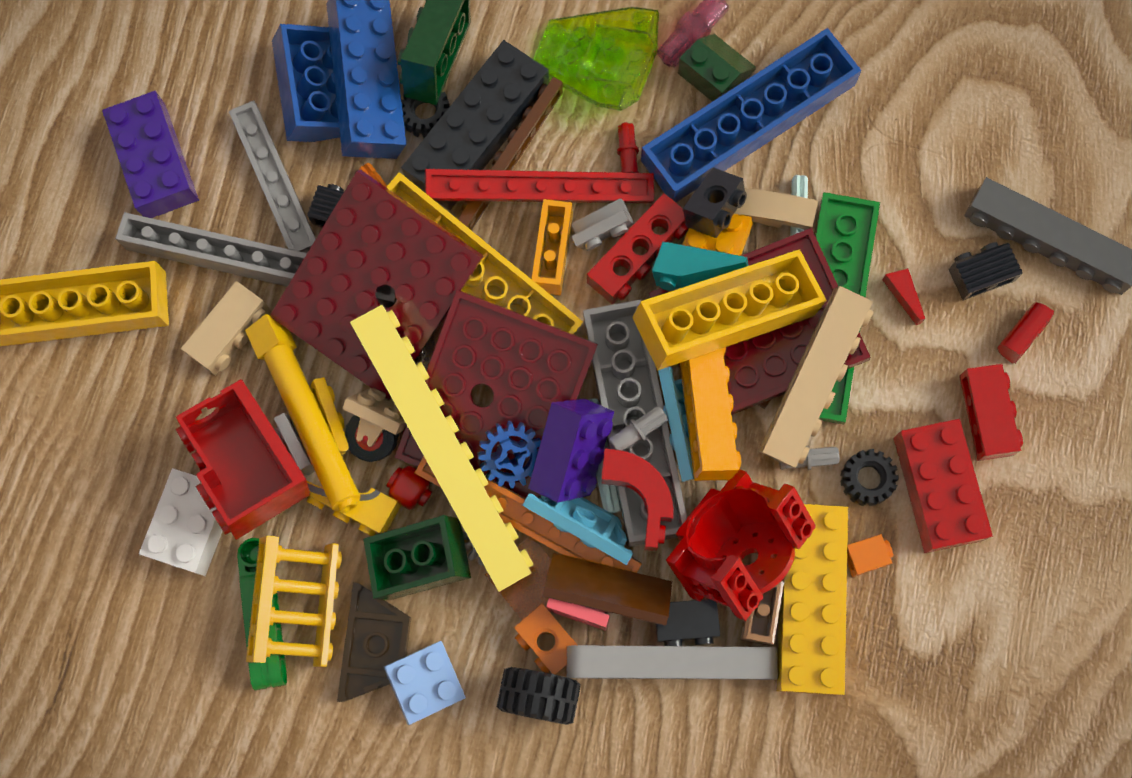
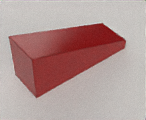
[882,268,925,325]

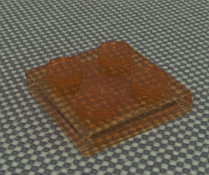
[484,537,551,620]

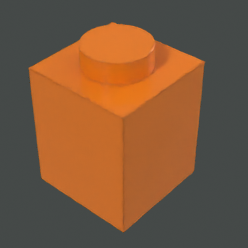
[847,534,893,578]

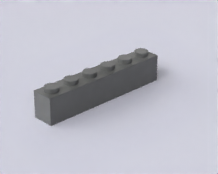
[964,177,1132,295]

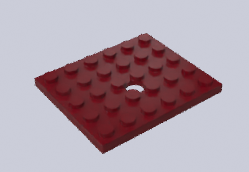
[270,170,484,400]
[649,228,871,415]
[394,290,598,498]

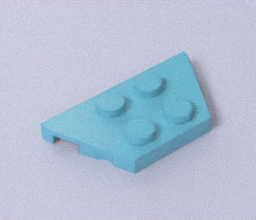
[658,366,694,482]
[522,494,633,565]

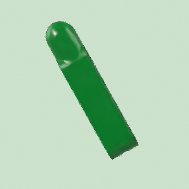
[237,538,287,691]

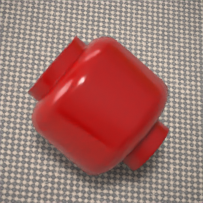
[386,465,433,510]

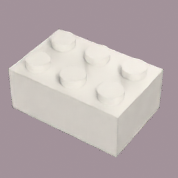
[139,468,222,576]

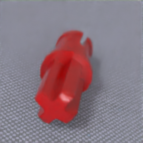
[617,122,639,173]

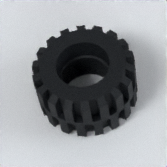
[496,667,581,725]

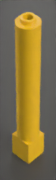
[245,314,361,513]

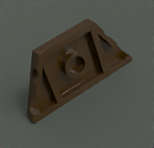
[337,582,411,702]

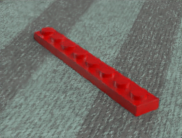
[425,169,654,204]

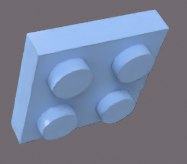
[384,641,466,725]

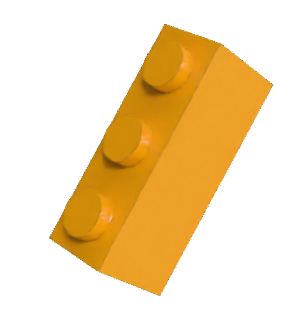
[532,199,573,296]

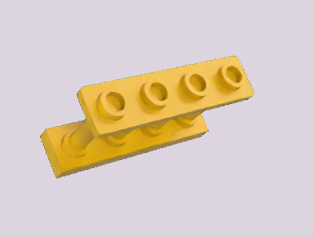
[246,536,342,667]

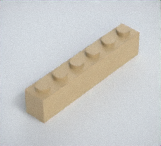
[758,286,873,468]

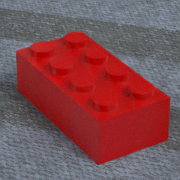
[893,418,993,553]

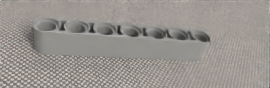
[567,645,778,680]

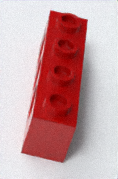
[587,193,689,305]

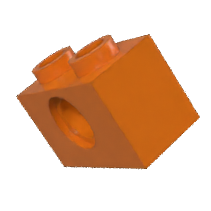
[514,603,577,675]

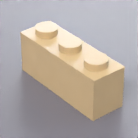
[181,281,270,376]

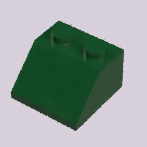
[678,33,756,102]

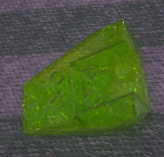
[534,7,659,111]

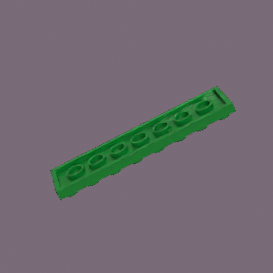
[815,192,880,425]

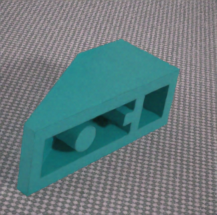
[652,242,749,291]

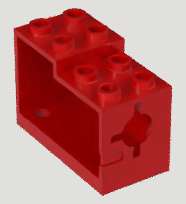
[175,379,310,540]

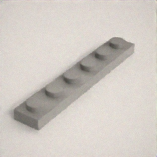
[229,100,316,253]

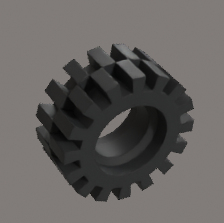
[401,92,450,138]
[840,449,899,506]

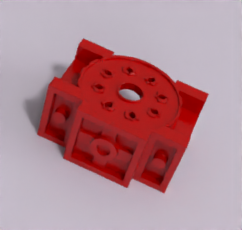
[666,469,816,621]

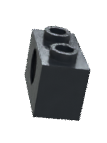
[683,167,747,238]

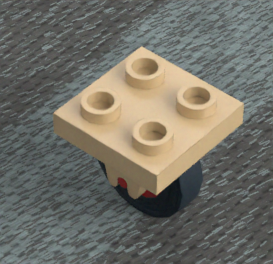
[342,388,406,462]

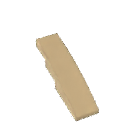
[734,188,819,230]

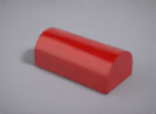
[997,302,1054,364]

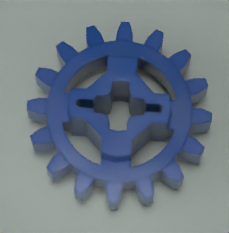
[477,421,541,488]

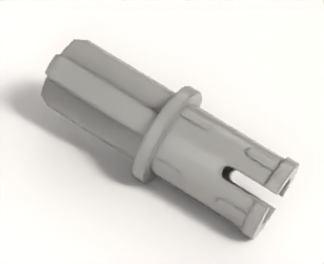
[609,407,668,451]
[779,446,840,470]

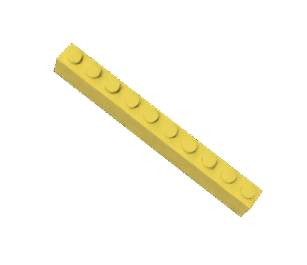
[350,305,534,592]

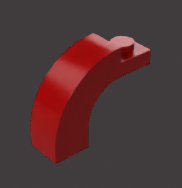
[601,449,673,551]

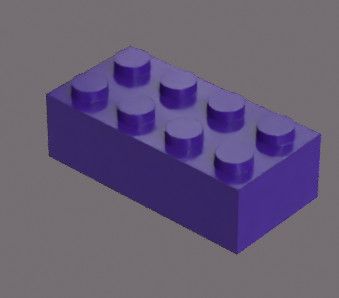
[102,91,199,218]

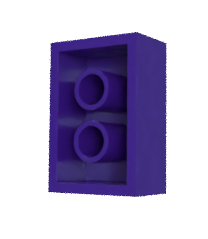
[528,399,614,503]

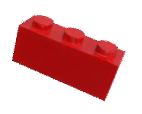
[959,364,1023,461]

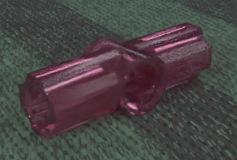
[657,0,729,68]

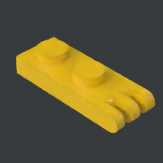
[310,377,349,457]

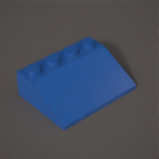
[272,24,340,142]

